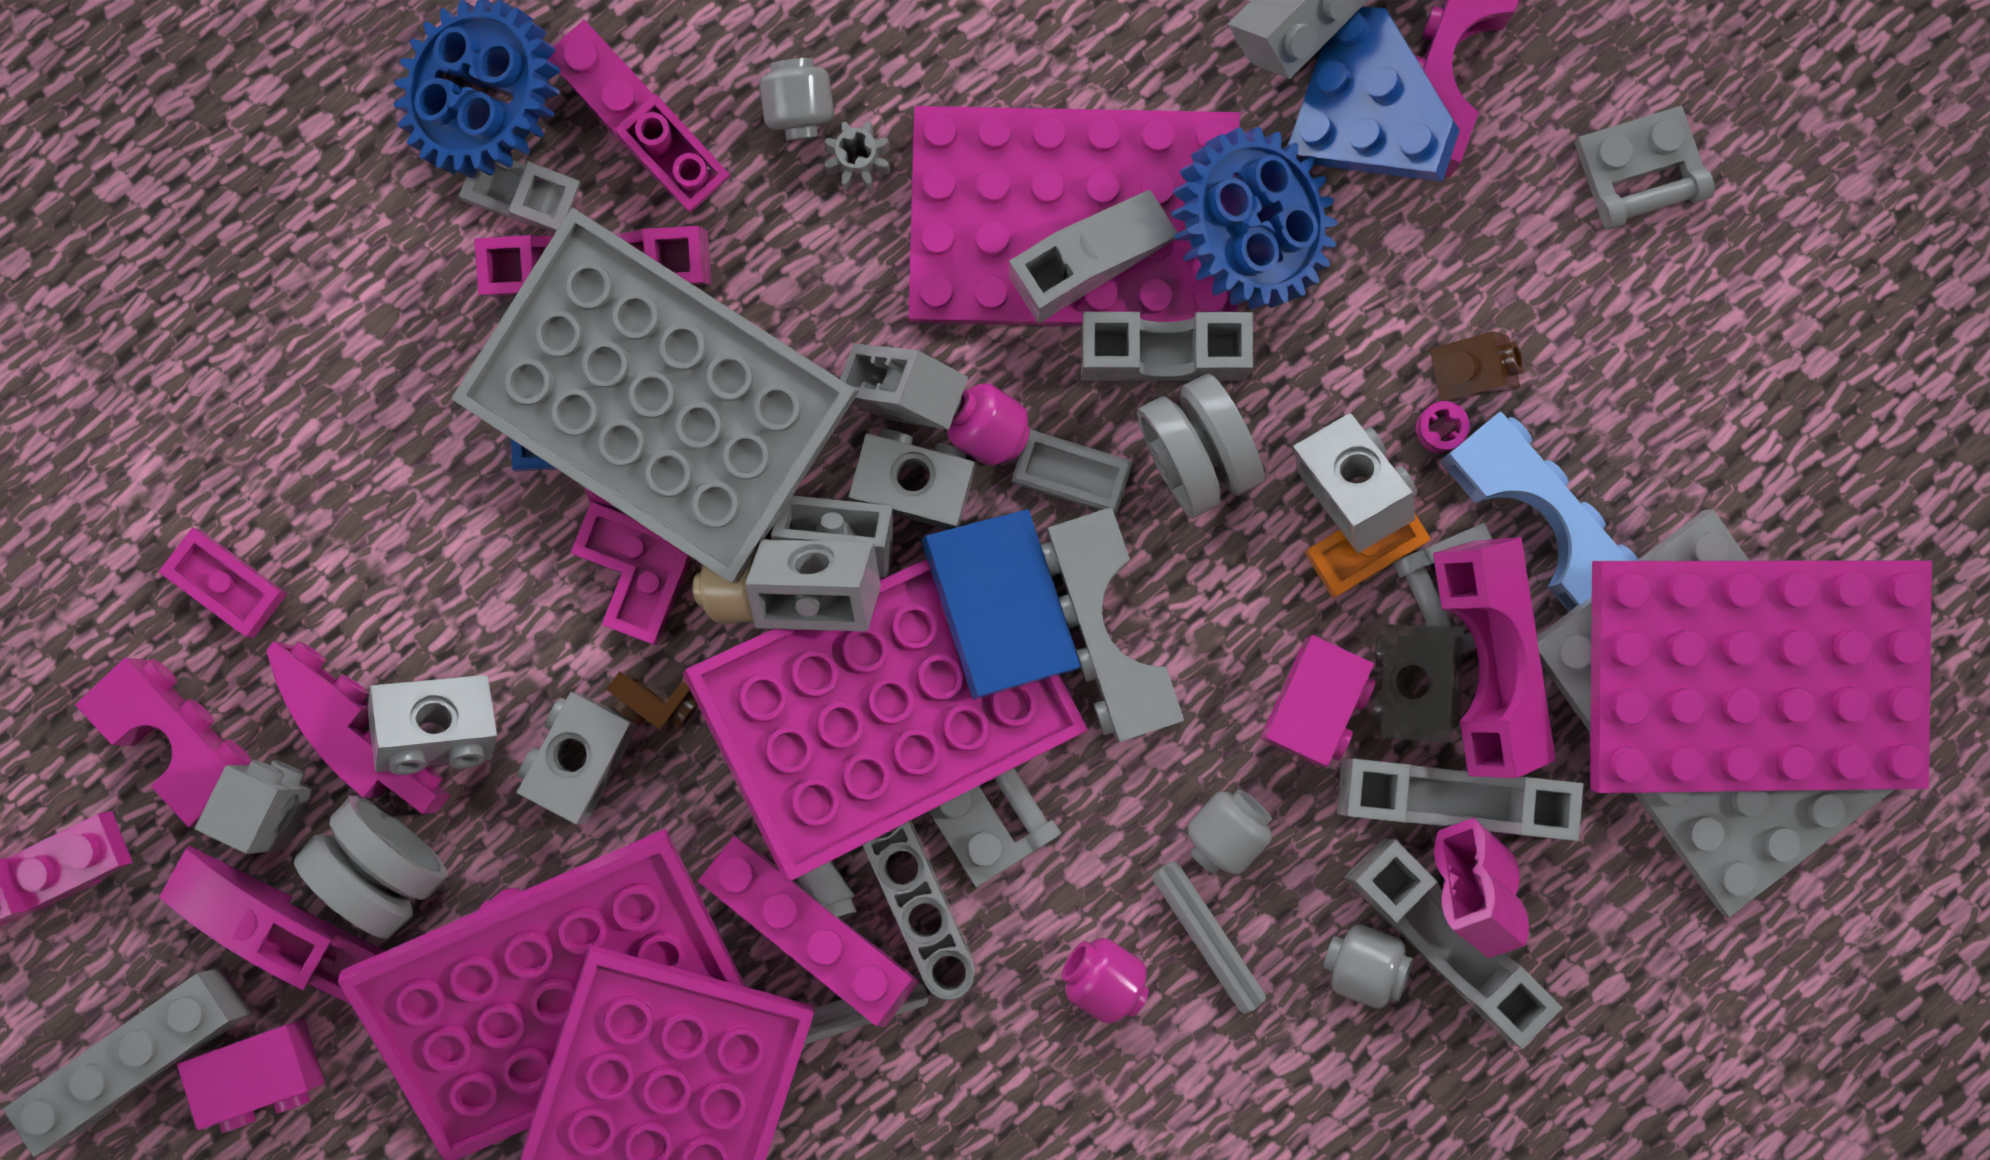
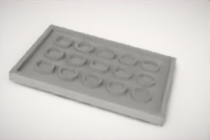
[451,207,859,584]
[1537,510,1895,917]

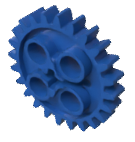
[394,0,560,178]
[1171,127,1338,310]

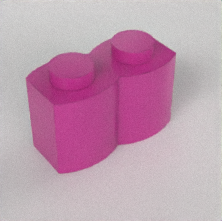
[1434,817,1529,959]

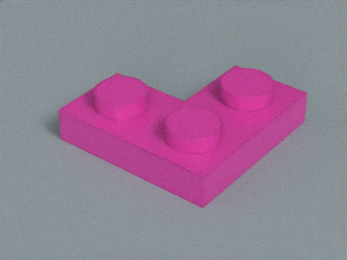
[571,502,692,646]

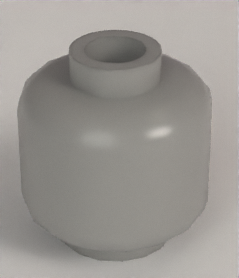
[759,58,834,141]
[1188,789,1272,874]
[1323,924,1413,1009]

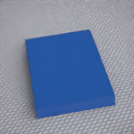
[921,509,1081,700]

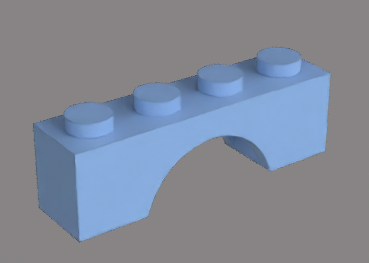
[1439,411,1638,612]

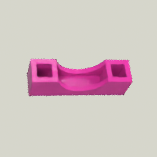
[1415,0,1519,178]
[474,226,712,298]
[1433,537,1556,778]
[698,836,921,1027]

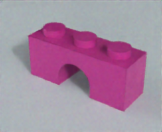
[75,657,251,827]

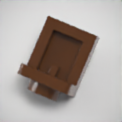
[1430,331,1524,402]
[606,671,699,731]

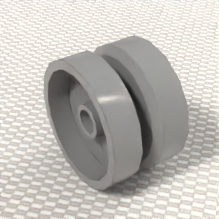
[1137,373,1265,519]
[294,796,448,939]

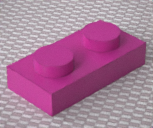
[158,527,287,638]

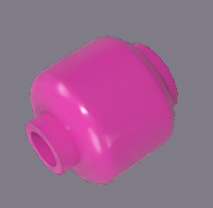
[947,383,1030,466]
[1061,938,1149,1024]

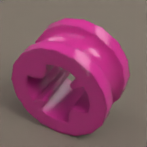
[1416,401,1470,453]

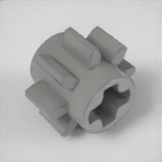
[824,121,890,191]

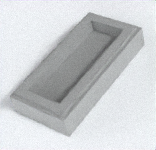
[1011,429,1133,515]

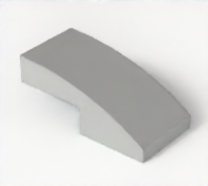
[459,160,581,232]

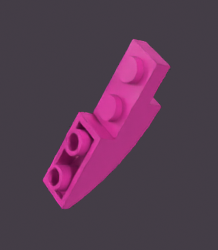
[548,19,731,213]
[266,641,450,814]
[0,811,133,927]
[159,846,385,1004]

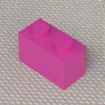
[1259,635,1376,767]
[177,1019,325,1133]

